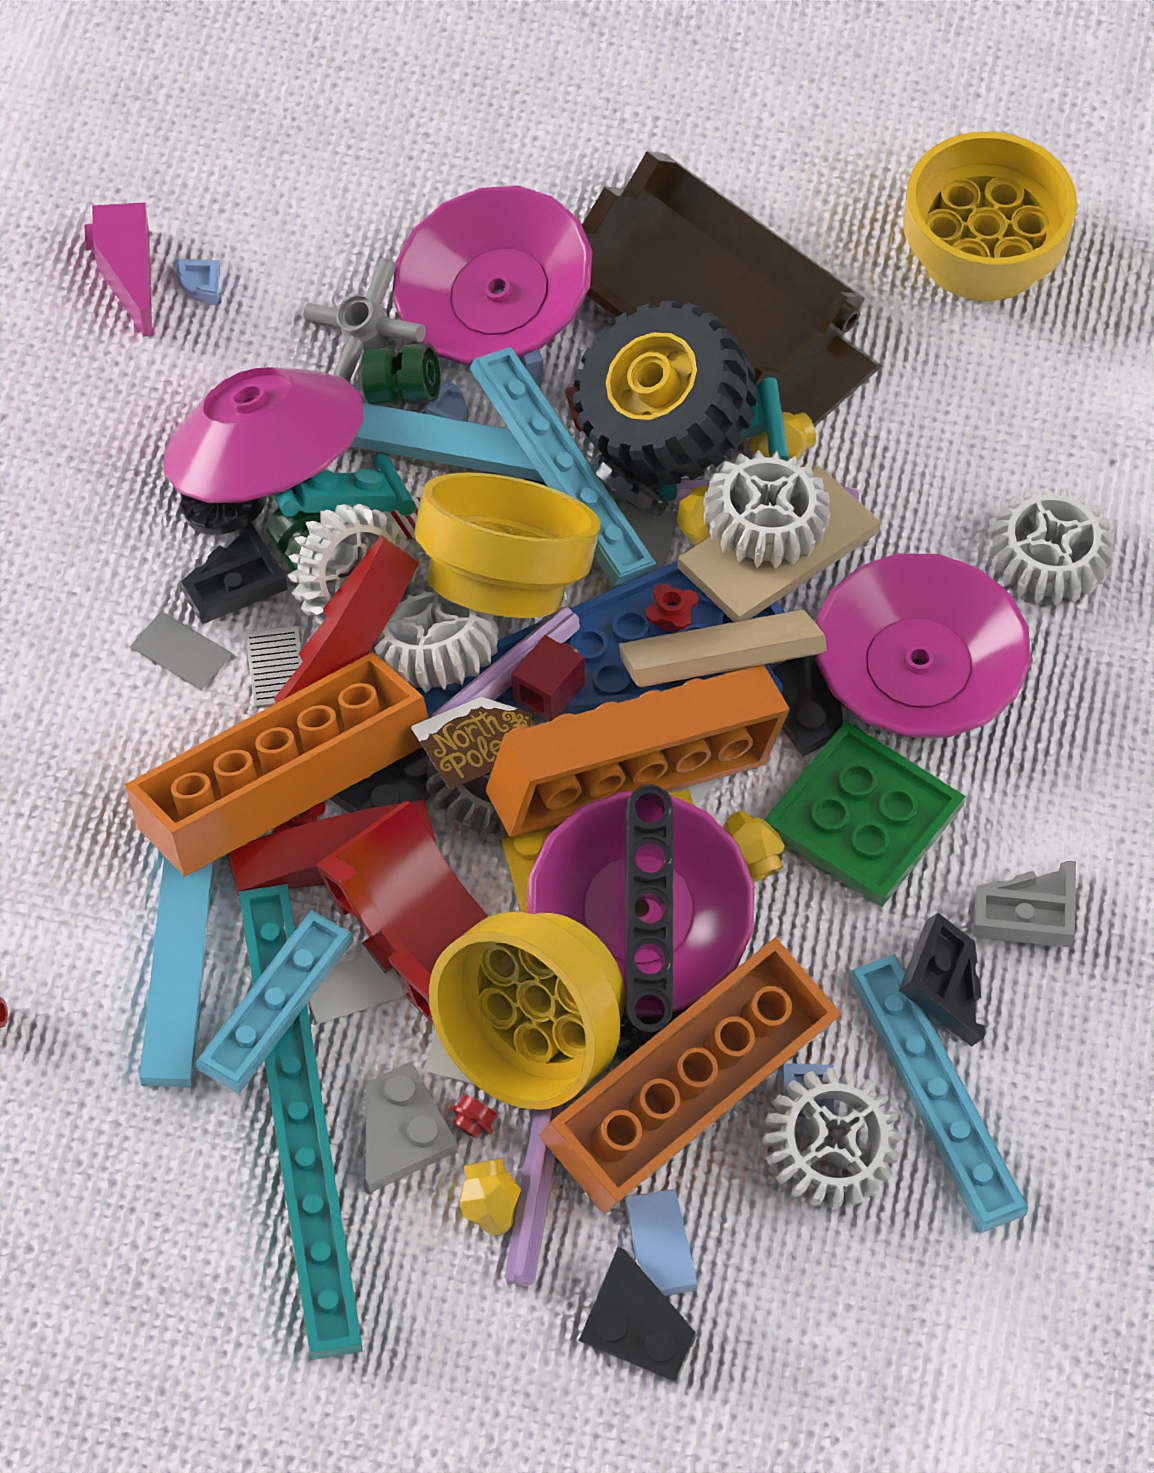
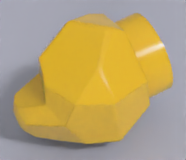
[749,412,816,461]
[676,485,711,546]
[723,811,784,883]
[459,1158,521,1236]

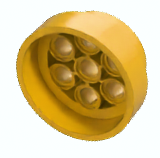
[903,131,1077,301]
[414,473,601,618]
[429,912,625,1110]

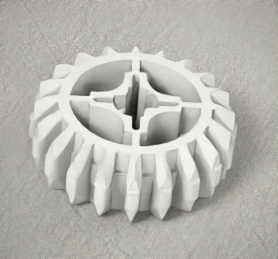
[703,450,831,569]
[988,486,1115,606]
[287,504,412,625]
[371,590,498,693]
[763,1068,903,1209]

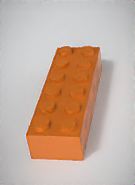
[124,652,428,877]
[485,664,790,837]
[538,937,841,1215]

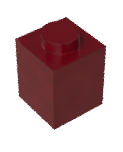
[511,635,585,722]

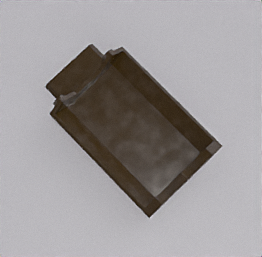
[581,151,883,427]

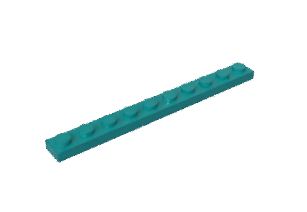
[238,884,363,1360]

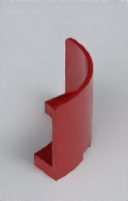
[316,801,489,1024]

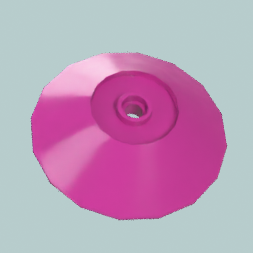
[392,186,593,365]
[164,367,364,503]
[815,553,1031,738]
[527,791,755,1018]

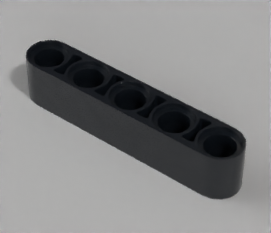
[623,784,673,1038]

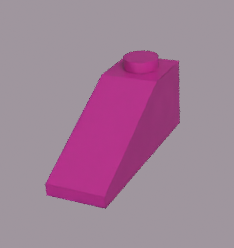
[84,202,153,337]

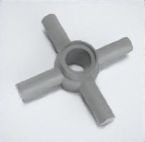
[303,258,426,382]

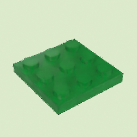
[763,721,966,907]

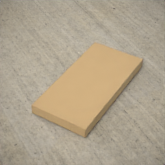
[677,466,881,622]
[619,609,827,687]

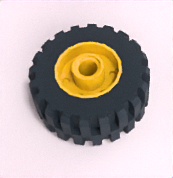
[572,301,758,485]

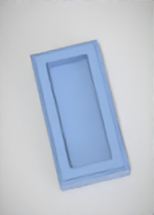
[625,1189,698,1296]

